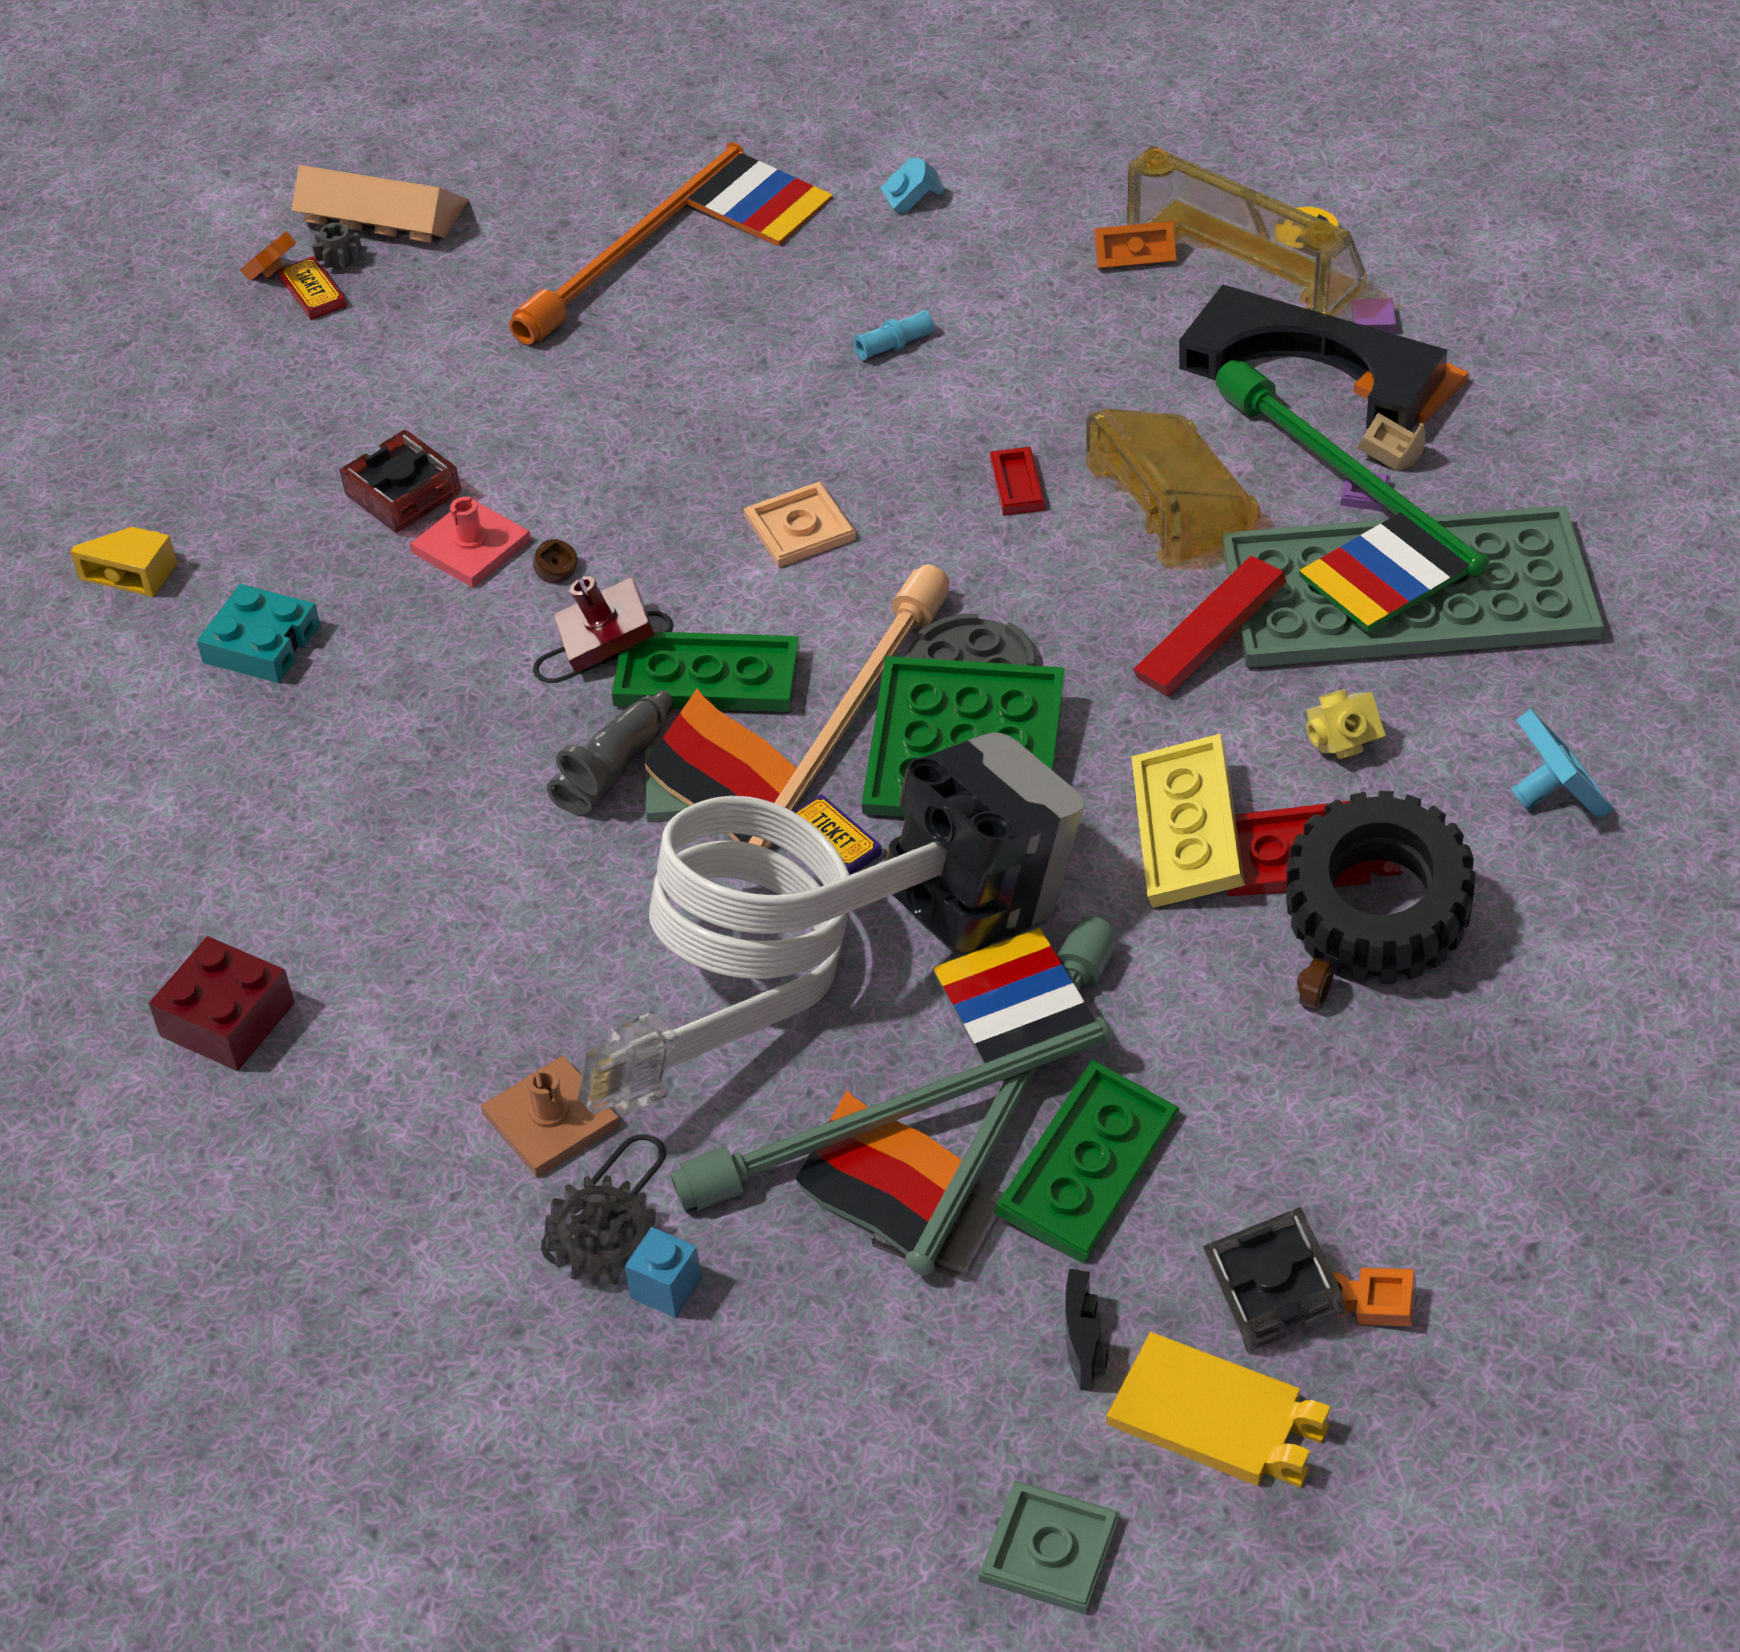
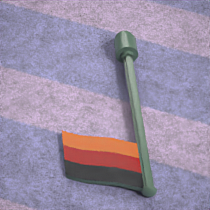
[796,916,1116,1275]

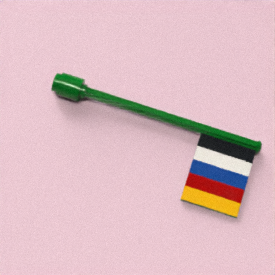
[1216,360,1489,632]

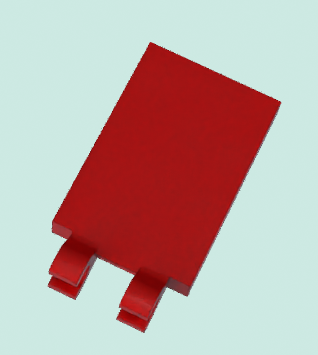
[1227,801,1402,896]

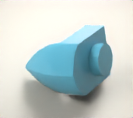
[880,158,944,214]

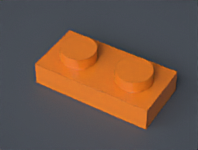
[1093,221,1177,269]

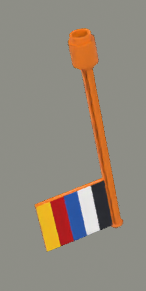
[509,142,833,345]

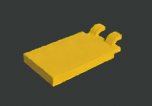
[1106,1332,1331,1488]

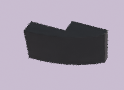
[1065,1268,1110,1392]

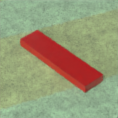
[1133,555,1287,697]

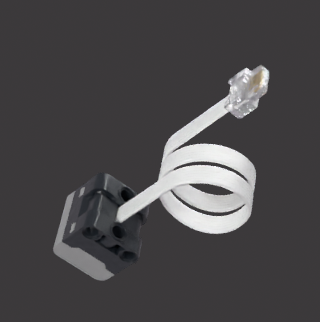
[578,733,1085,1115]

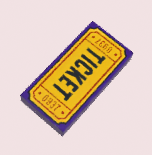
[794,794,882,875]

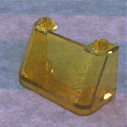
[1086,408,1261,568]

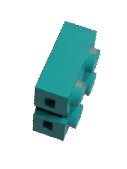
[196,583,321,683]

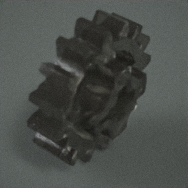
[545,1175,658,1286]

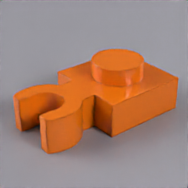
[240,231,297,280]
[1322,1268,1417,1326]

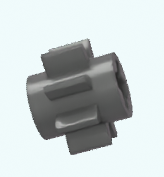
[312,223,362,269]

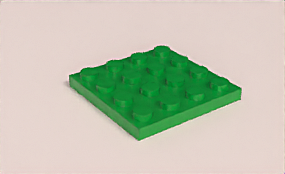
[862,656,1065,817]

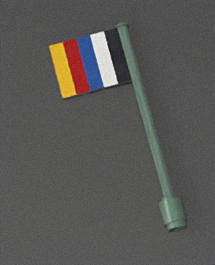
[670,928,1112,1211]

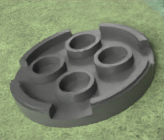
[904,614,1037,666]

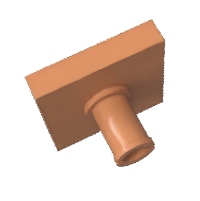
[480,1055,620,1178]

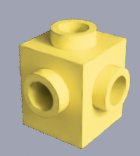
[1306,689,1386,759]

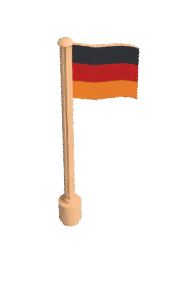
[645,565,950,849]

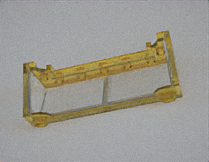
[1127,145,1367,316]

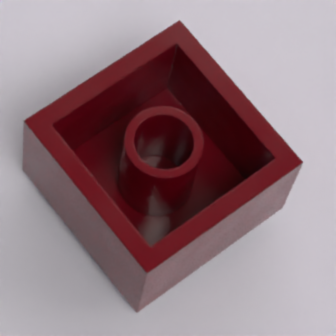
[148,936,295,1071]

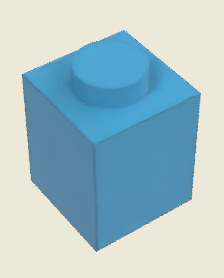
[625,1227,702,1318]

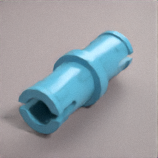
[853,310,935,361]

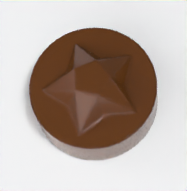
[533,539,578,583]
[1297,958,1335,1010]

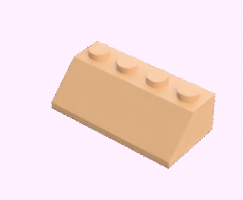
[291,165,468,243]

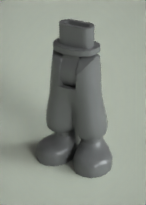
[547,690,673,816]

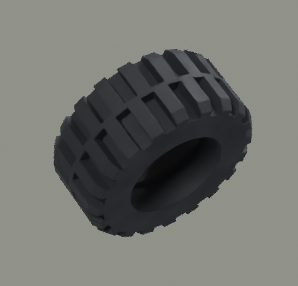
[1286,790,1476,984]

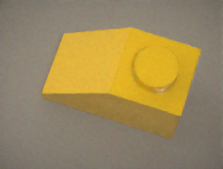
[70,527,178,597]

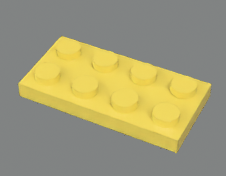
[1131,734,1245,908]

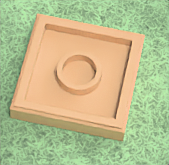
[743,481,856,568]

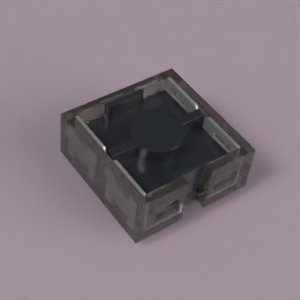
[1203,1207,1346,1352]

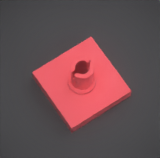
[410,497,531,588]

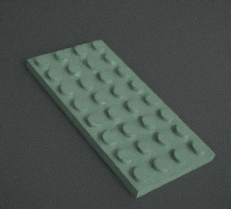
[1221,505,1604,667]

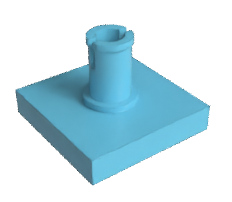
[1511,708,1614,818]

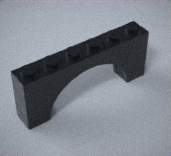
[1179,284,1448,431]

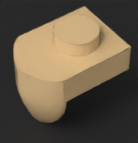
[1357,413,1425,471]

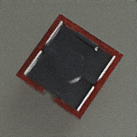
[339,429,462,533]

